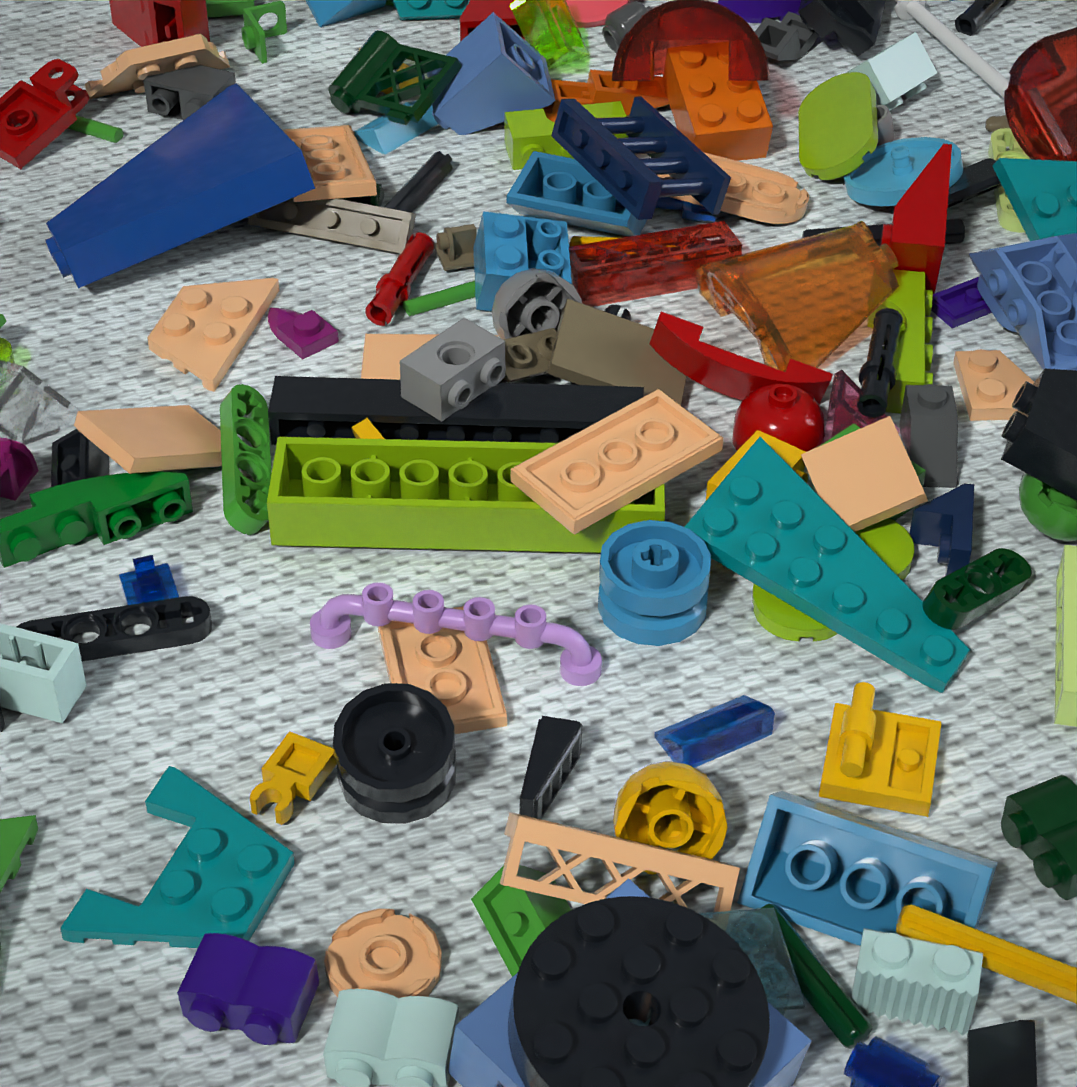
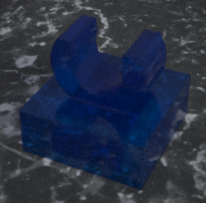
[119,555,179,605]

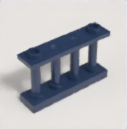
[551,97,731,220]

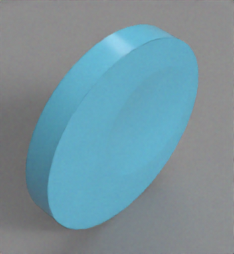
[844,137,964,206]

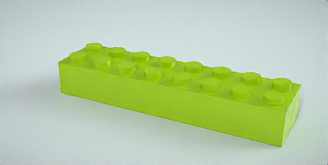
[267,437,665,553]

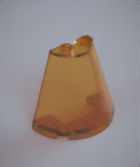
[696,221,899,371]

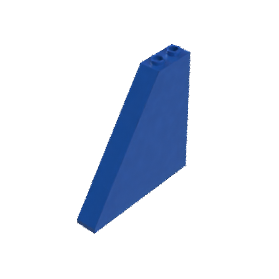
[45,83,315,288]

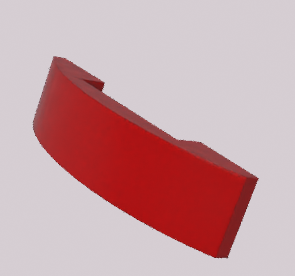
[649,312,833,404]

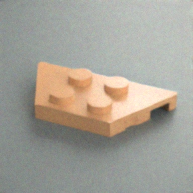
[84,34,230,99]
[147,278,279,392]

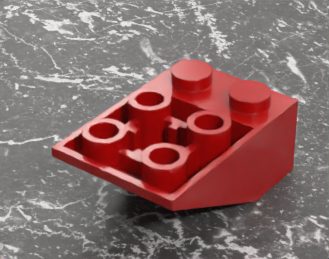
[109,0,210,47]

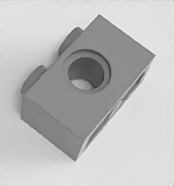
[400,318,506,422]

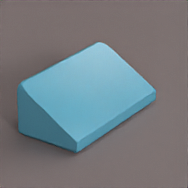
[354,100,438,155]

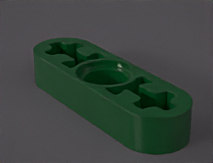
[922,548,1032,630]

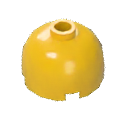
[613,761,728,875]

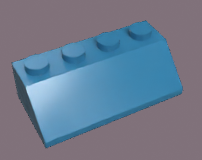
[737,791,998,946]

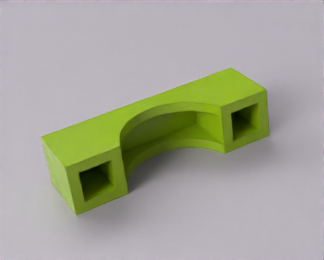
[867,268,933,414]

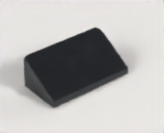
[948,158,1002,208]
[51,429,109,487]
[967,1020,1037,1087]

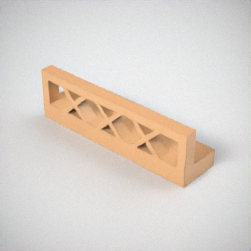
[500,812,740,932]

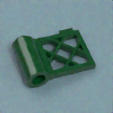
[328,31,462,125]

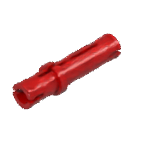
[365,232,435,326]

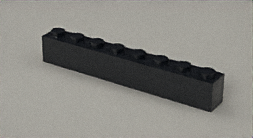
[268,376,644,445]

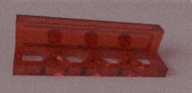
[569,221,742,307]

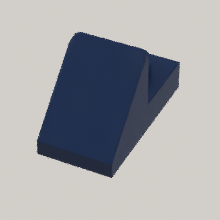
[909,483,974,576]

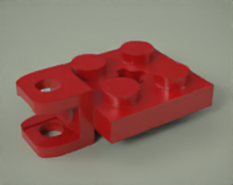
[0,59,89,169]

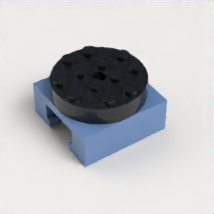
[448,878,812,1087]

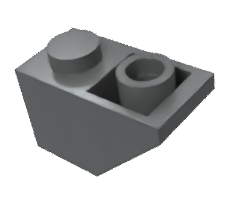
[143,65,236,120]

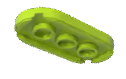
[798,72,878,180]
[752,518,914,642]

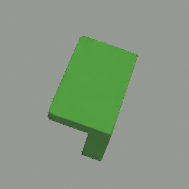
[471,865,571,977]

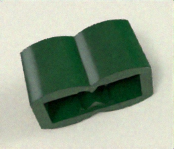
[1001,775,1077,901]

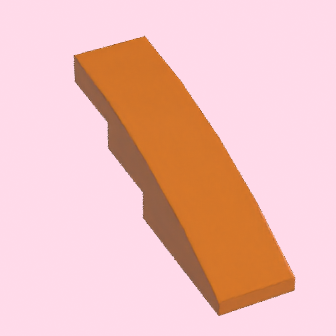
[541,69,669,122]

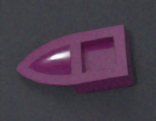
[268,307,339,360]

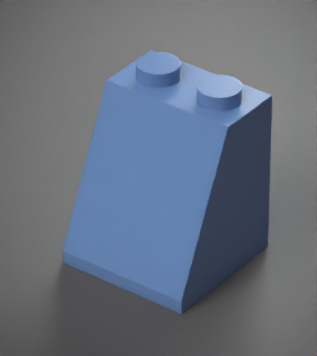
[427,12,556,135]

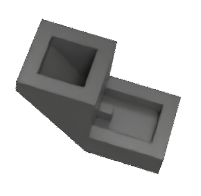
[746,11,819,61]

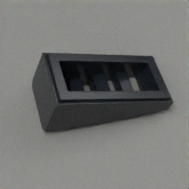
[519,716,582,819]

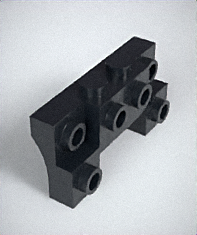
[798,0,886,57]

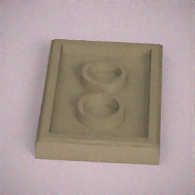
[547,298,687,405]

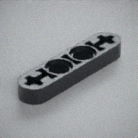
[16,596,212,662]

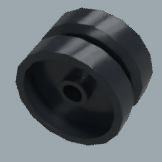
[333,683,456,824]

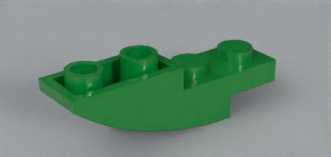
[0,472,193,568]

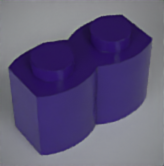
[177,933,320,1045]

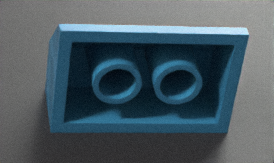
[506,151,648,238]

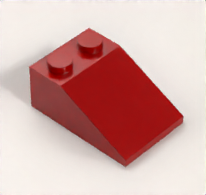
[876,144,952,294]

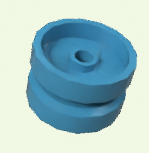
[598,520,711,646]

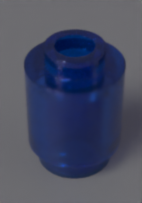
[844,1036,942,1087]

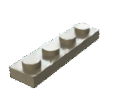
[247,198,416,254]

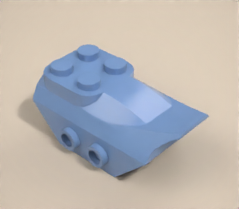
[969,233,1077,370]

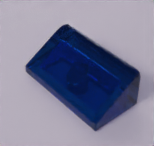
[654,695,775,768]

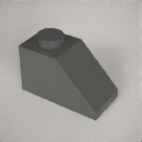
[899,384,958,488]

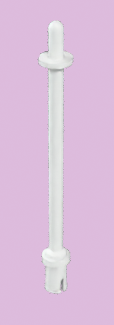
[894,0,1062,140]

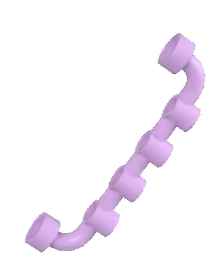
[310,583,602,686]

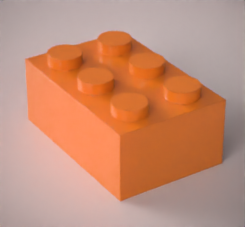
[662,40,773,161]

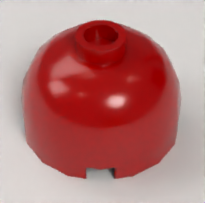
[732,383,825,452]

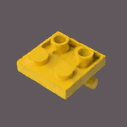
[819,682,942,817]

